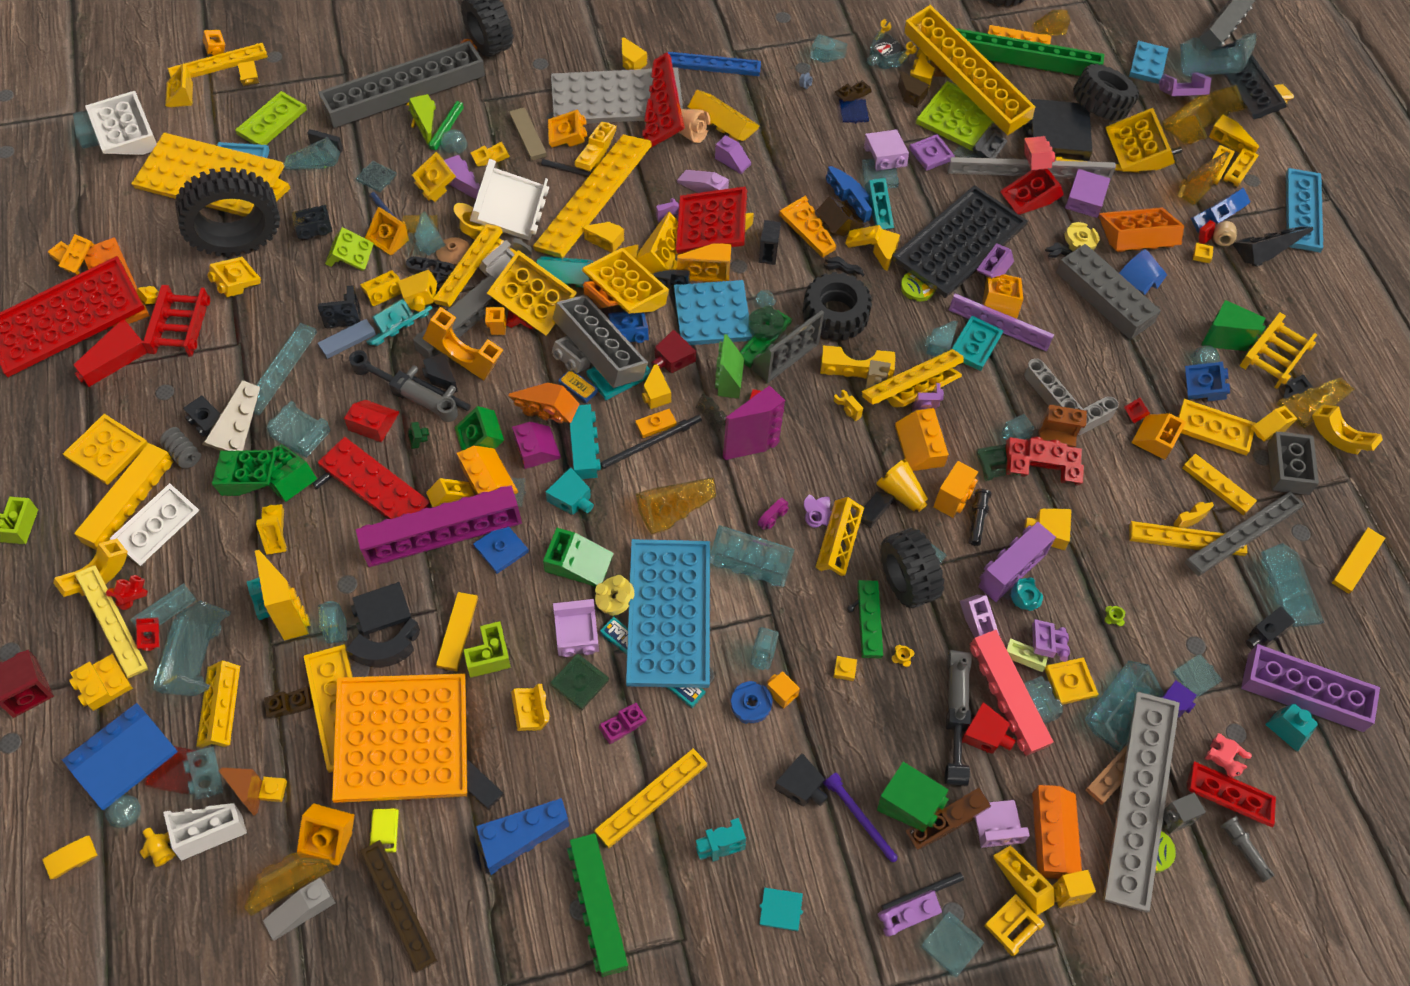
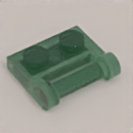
[976,444,1021,481]

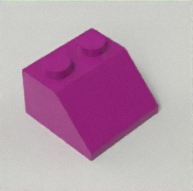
[512,422,561,469]

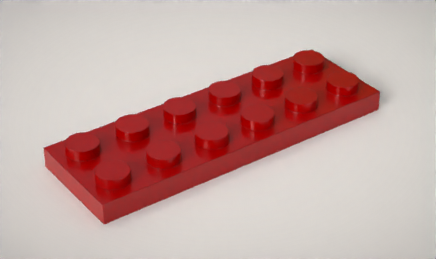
[318,437,431,519]

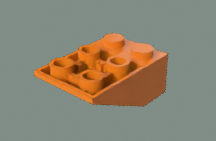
[508,383,579,423]

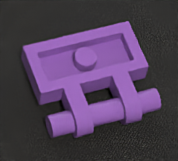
[1032,620,1070,662]

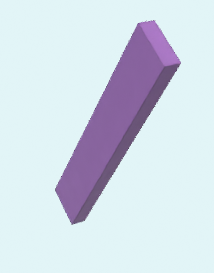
[949,294,1054,351]

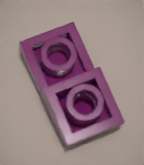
[599,703,647,744]

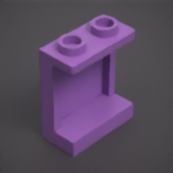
[1159,73,1211,96]
[1065,169,1111,218]

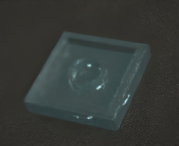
[862,159,899,188]
[921,911,985,978]

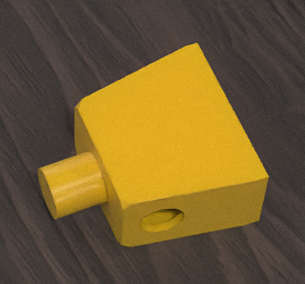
[398,270,437,312]
[1024,509,1071,550]

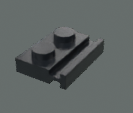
[972,126,1008,159]

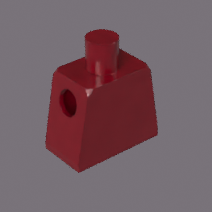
[651,330,696,373]

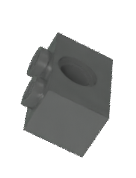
[1162,793,1206,834]

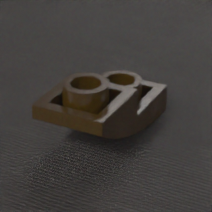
[835,80,872,101]
[264,686,313,718]

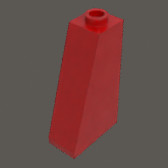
[73,319,148,387]

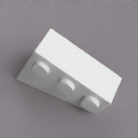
[163,803,247,861]

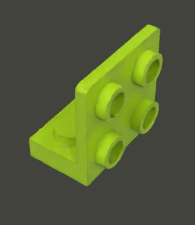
[325,227,374,271]

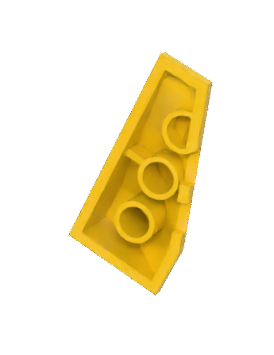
[636,211,678,274]

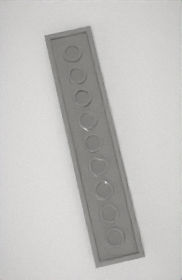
[1103,692,1180,913]

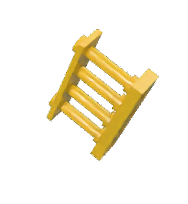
[1240,312,1318,389]

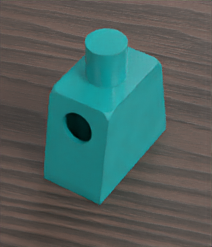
[546,468,594,515]
[1265,704,1318,752]

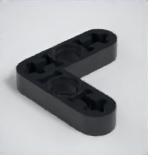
[406,256,455,308]

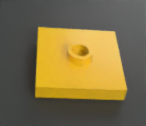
[1044,657,1098,706]

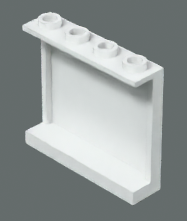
[470,159,549,241]

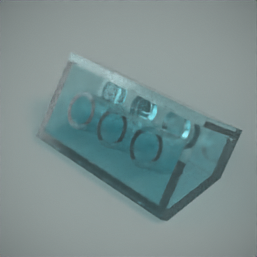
[710,525,795,587]
[1261,543,1324,627]
[1085,661,1164,752]

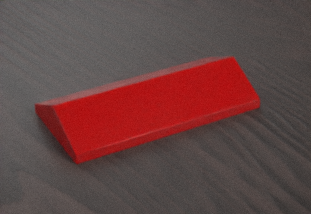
[1186,761,1276,828]

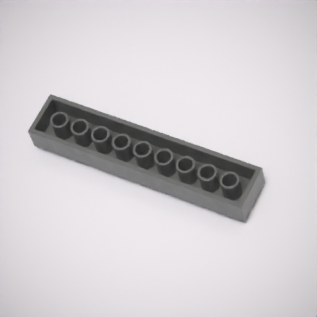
[318,41,485,128]

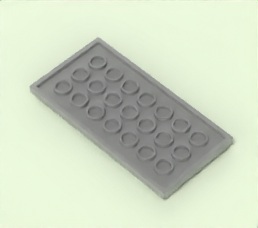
[551,68,683,124]

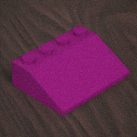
[723,385,785,460]

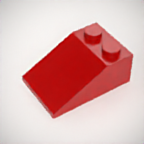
[1000,169,1064,215]

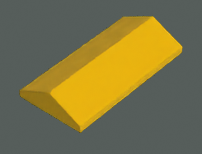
[886,368,962,407]

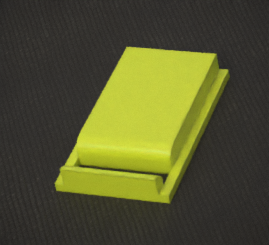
[370,808,399,853]

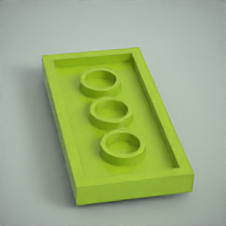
[235,91,307,145]

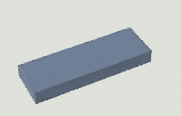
[318,319,376,359]

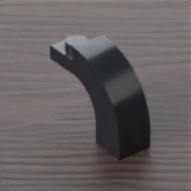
[346,618,420,668]

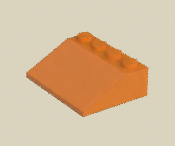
[1099,207,1184,252]

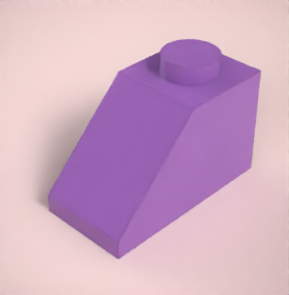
[715,135,751,174]
[977,243,1014,278]

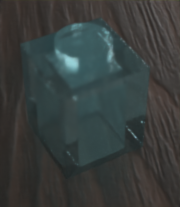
[1002,414,1035,440]

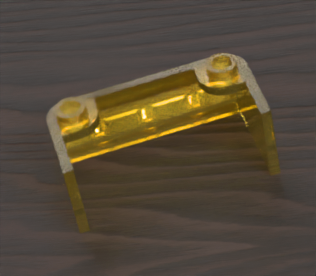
[1162,85,1245,144]

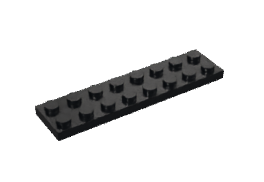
[1211,39,1287,120]

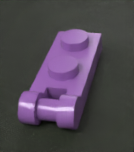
[878,890,942,936]

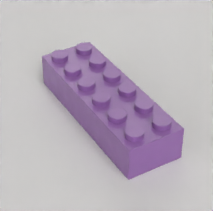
[1241,644,1380,732]

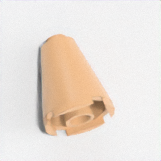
[678,109,710,143]

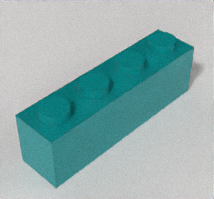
[570,404,601,479]

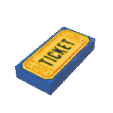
[558,370,598,403]

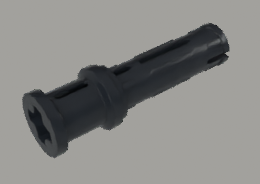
[968,488,992,546]

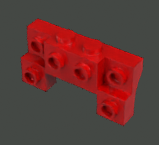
[1006,437,1084,486]

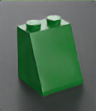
[1201,300,1266,351]
[877,762,949,832]

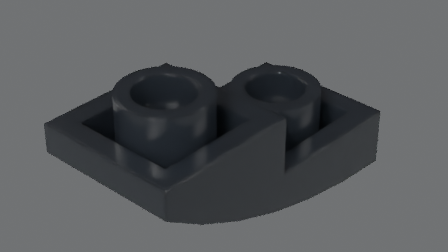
[653,270,690,290]

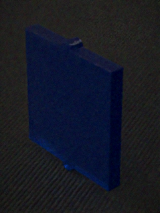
[839,99,869,124]

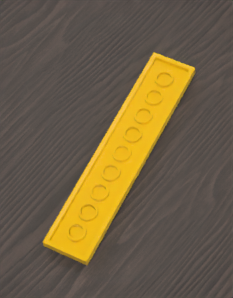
[533,134,652,259]

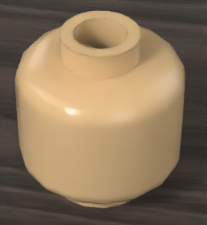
[1213,221,1237,246]

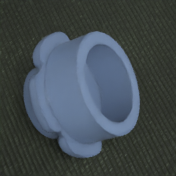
[799,73,812,89]

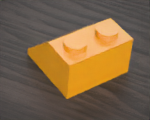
[297,803,355,866]

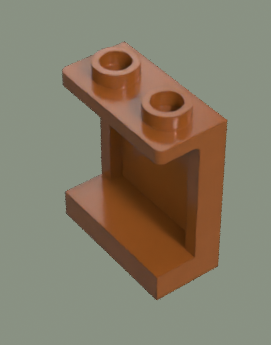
[1038,404,1087,448]

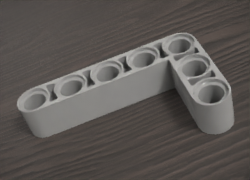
[1024,359,1119,435]

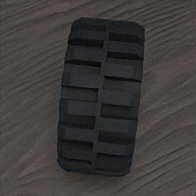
[461,0,514,57]
[1073,64,1139,121]
[802,272,872,341]
[880,528,944,608]

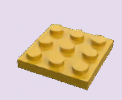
[63,414,148,485]

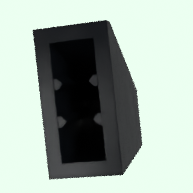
[758,220,781,265]

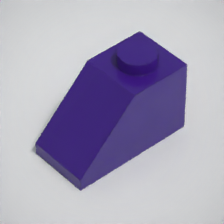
[1162,680,1197,717]

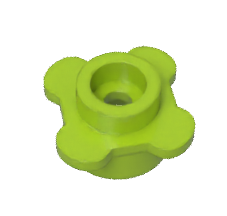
[1104,606,1125,627]

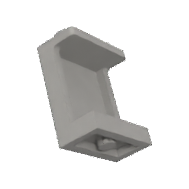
[479,240,515,279]

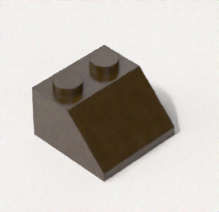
[816,195,865,237]

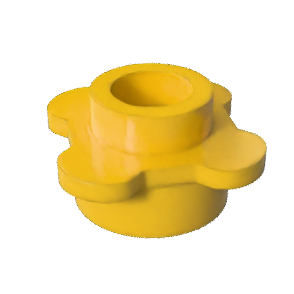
[891,645,914,667]

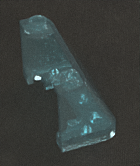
[1181,33,1256,76]

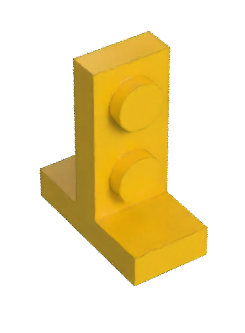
[256,504,287,555]

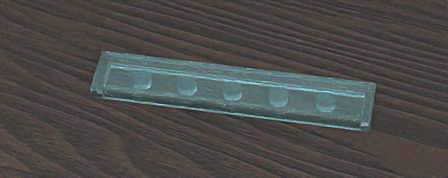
[253,323,317,415]

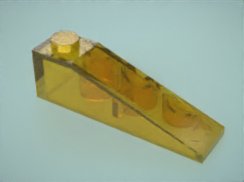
[636,477,716,534]

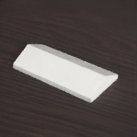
[110,483,199,566]

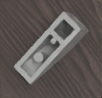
[263,878,336,941]

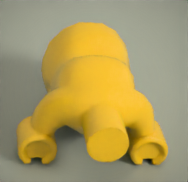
[140,827,176,867]

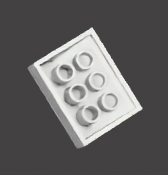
[85,91,157,155]

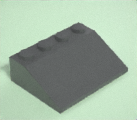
[752,310,824,384]

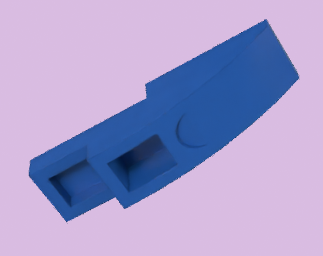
[826,166,872,223]
[1190,188,1251,233]

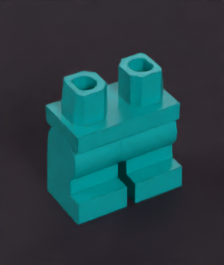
[695,818,746,862]

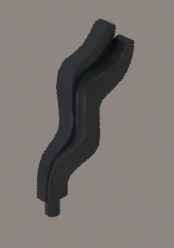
[1045,242,1073,258]
[824,256,865,277]

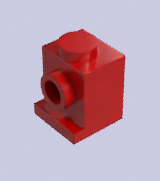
[136,618,159,651]

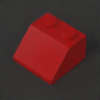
[344,400,399,443]

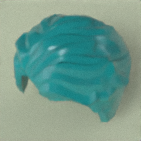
[1010,577,1043,611]

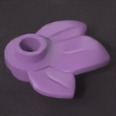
[804,494,832,528]

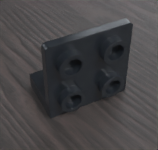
[318,285,361,328]

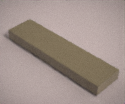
[509,107,547,161]

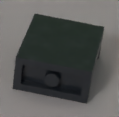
[351,582,412,639]

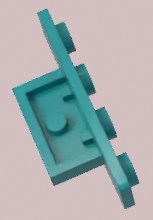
[366,299,433,346]

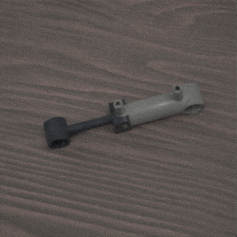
[349,350,458,422]
[945,650,971,787]

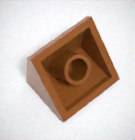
[218,768,263,815]

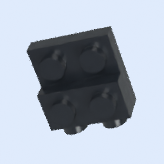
[292,205,333,239]

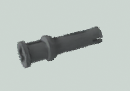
[1220,816,1275,882]

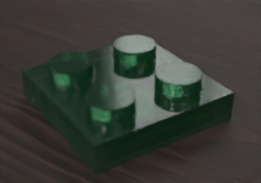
[550,653,609,710]

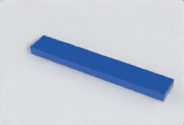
[667,52,761,76]

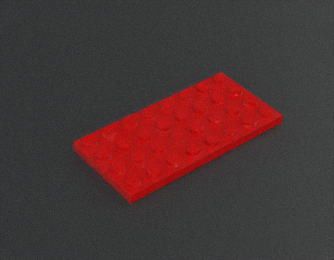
[0,256,145,377]

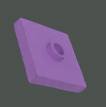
[909,134,955,171]

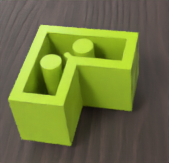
[0,497,38,544]
[464,621,511,678]

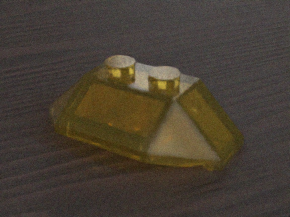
[244,852,335,916]

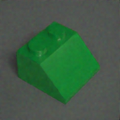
[454,406,504,451]

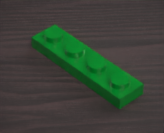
[857,580,883,658]

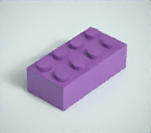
[978,522,1056,602]

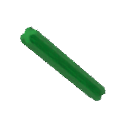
[428,101,464,151]

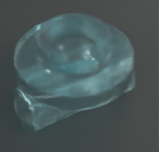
[756,290,776,307]

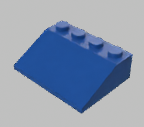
[62,703,178,810]

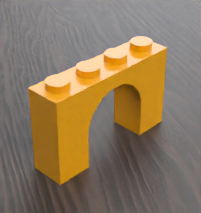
[423,307,503,381]

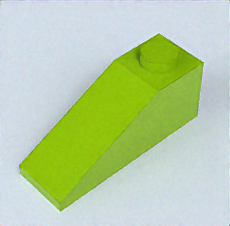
[409,94,436,145]

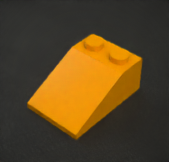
[677,243,731,282]
[982,274,1023,319]

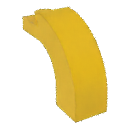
[1312,405,1383,455]
[53,539,128,597]

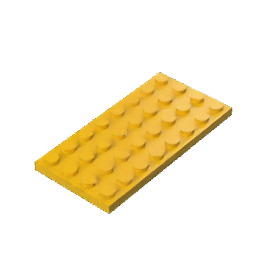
[132,133,285,217]

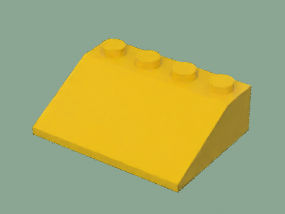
[1105,108,1175,172]
[582,248,669,314]
[487,250,577,336]
[255,550,311,640]

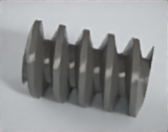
[160,427,201,468]

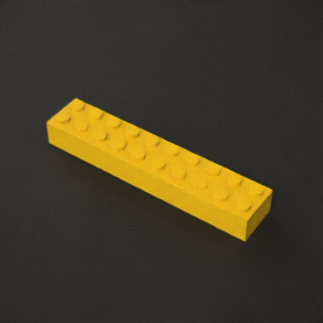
[904,5,1035,136]

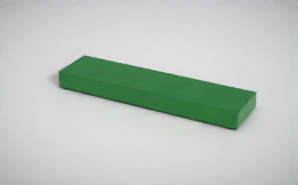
[740,310,792,368]

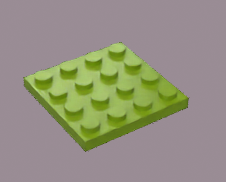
[916,81,994,151]

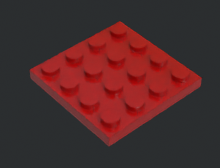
[676,186,747,254]

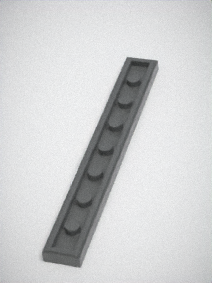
[1185,492,1304,577]

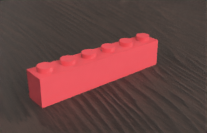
[970,630,1053,756]

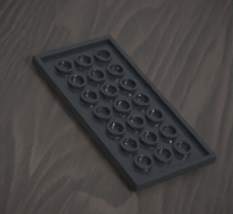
[891,185,1028,298]

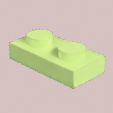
[1006,638,1048,672]

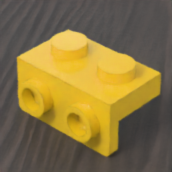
[511,684,549,731]

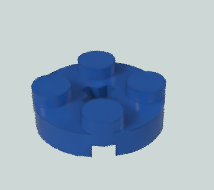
[731,681,773,724]

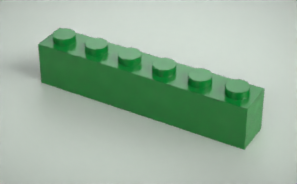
[567,833,628,977]

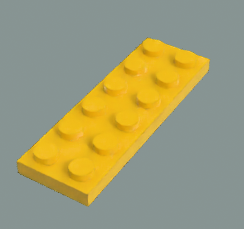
[304,644,353,773]

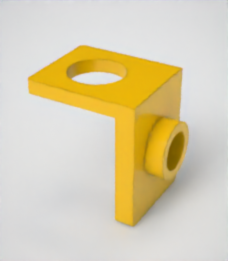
[238,61,259,86]

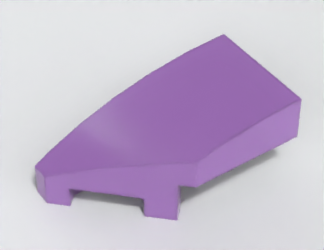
[656,198,679,222]

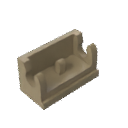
[865,360,891,390]

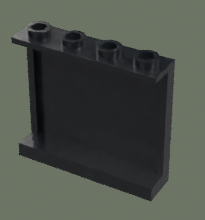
[1026,99,1093,161]

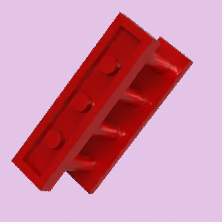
[143,285,210,357]

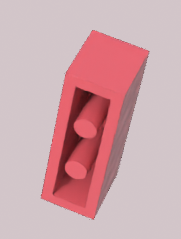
[1024,136,1055,170]

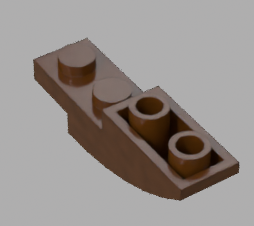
[905,787,991,850]

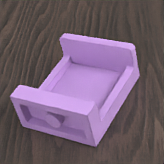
[864,130,909,171]
[553,599,599,657]

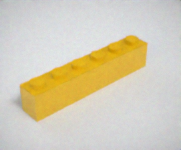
[74,443,173,550]

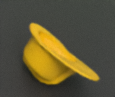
[453,203,485,239]

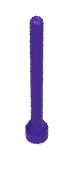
[824,772,897,862]

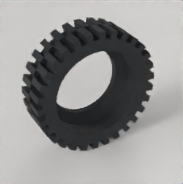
[175,167,280,257]

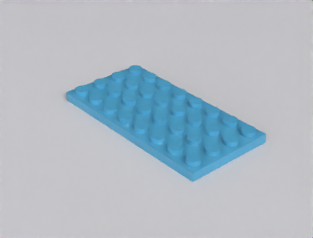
[626,539,710,688]

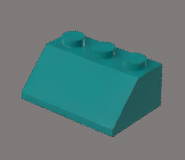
[537,256,593,287]

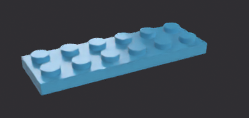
[1286,168,1323,253]

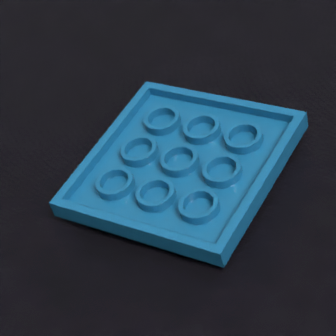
[674,280,752,345]

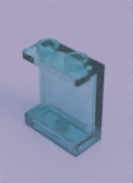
[267,401,331,458]

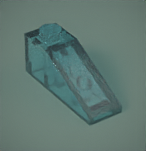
[284,137,340,169]

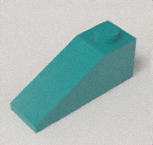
[864,178,894,230]

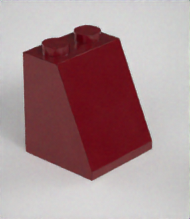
[0,650,54,718]

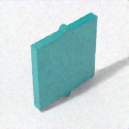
[760,887,803,931]

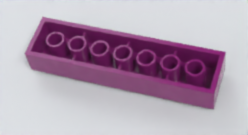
[356,485,522,567]

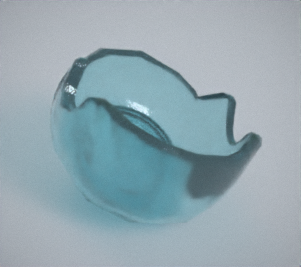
[440,129,468,154]
[1190,345,1220,365]
[105,794,141,829]

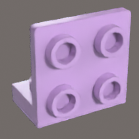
[975,800,1030,848]

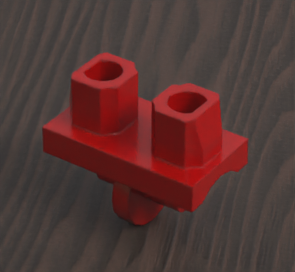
[105,575,148,610]

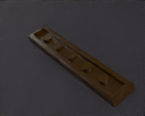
[360,840,438,973]

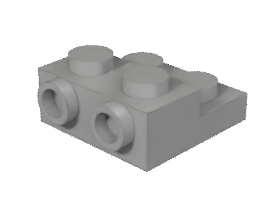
[552,336,591,373]

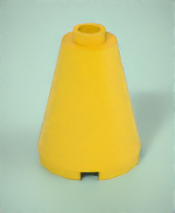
[876,459,928,512]

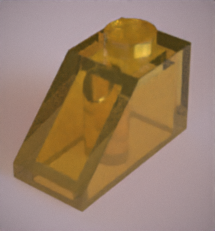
[1033,10,1071,36]

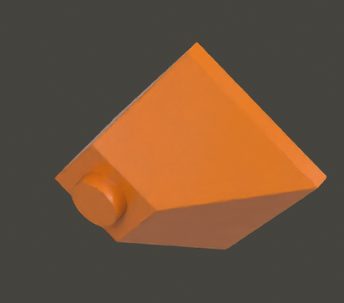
[583,281,619,309]

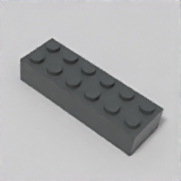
[1056,244,1161,340]
[553,295,648,388]

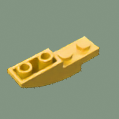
[575,122,617,171]

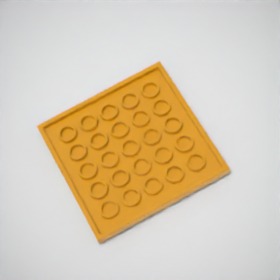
[333,674,467,803]

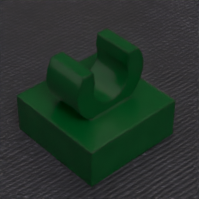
[407,422,430,449]

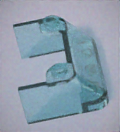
[153,600,231,696]

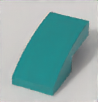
[247,577,270,620]

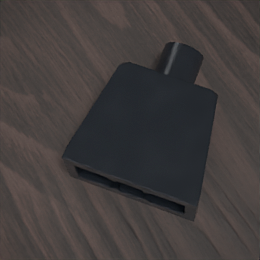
[1245,606,1296,649]
[774,753,828,807]

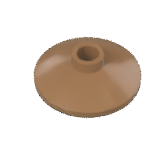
[436,238,470,266]

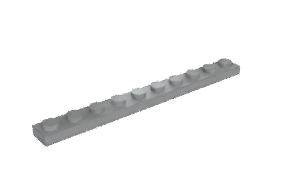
[948,157,1116,178]

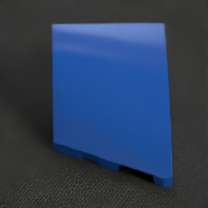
[1119,250,1167,295]

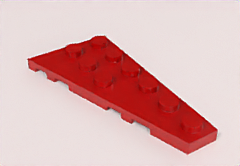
[642,52,685,148]

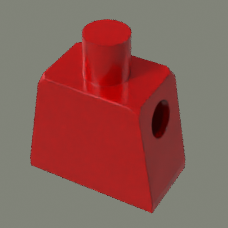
[962,703,1016,754]

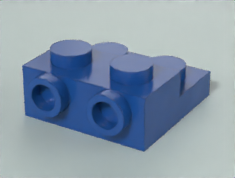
[608,311,649,343]
[1185,362,1230,401]

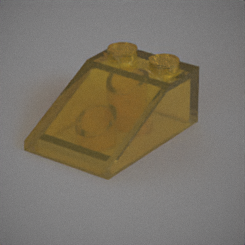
[1178,151,1229,206]

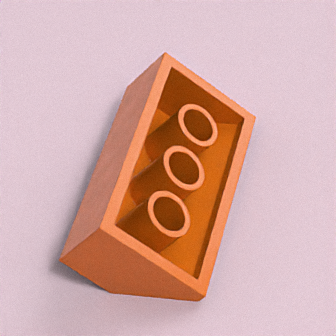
[1032,785,1082,879]

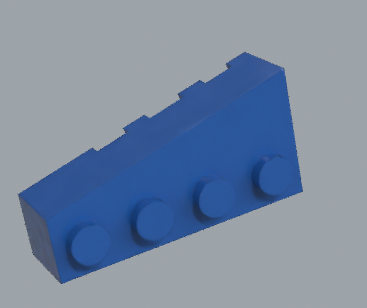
[477,798,569,875]

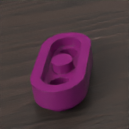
[757,498,789,530]

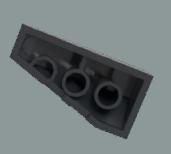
[1233,226,1313,266]

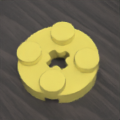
[1064,222,1099,251]
[595,575,634,616]

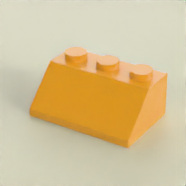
[895,408,949,471]
[457,446,518,495]

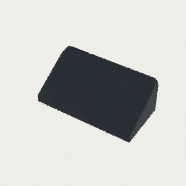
[860,491,894,528]

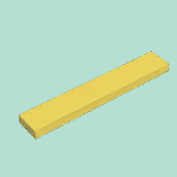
[75,565,148,679]

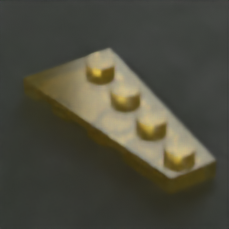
[1277,377,1355,429]

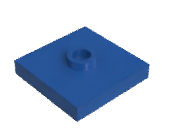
[473,527,529,574]

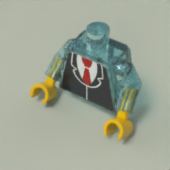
[867,19,917,70]

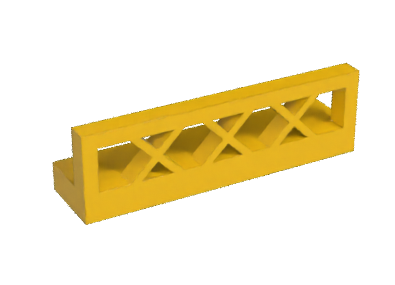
[815,497,864,576]
[196,660,240,748]

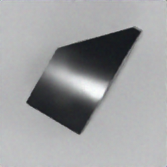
[1283,374,1314,401]

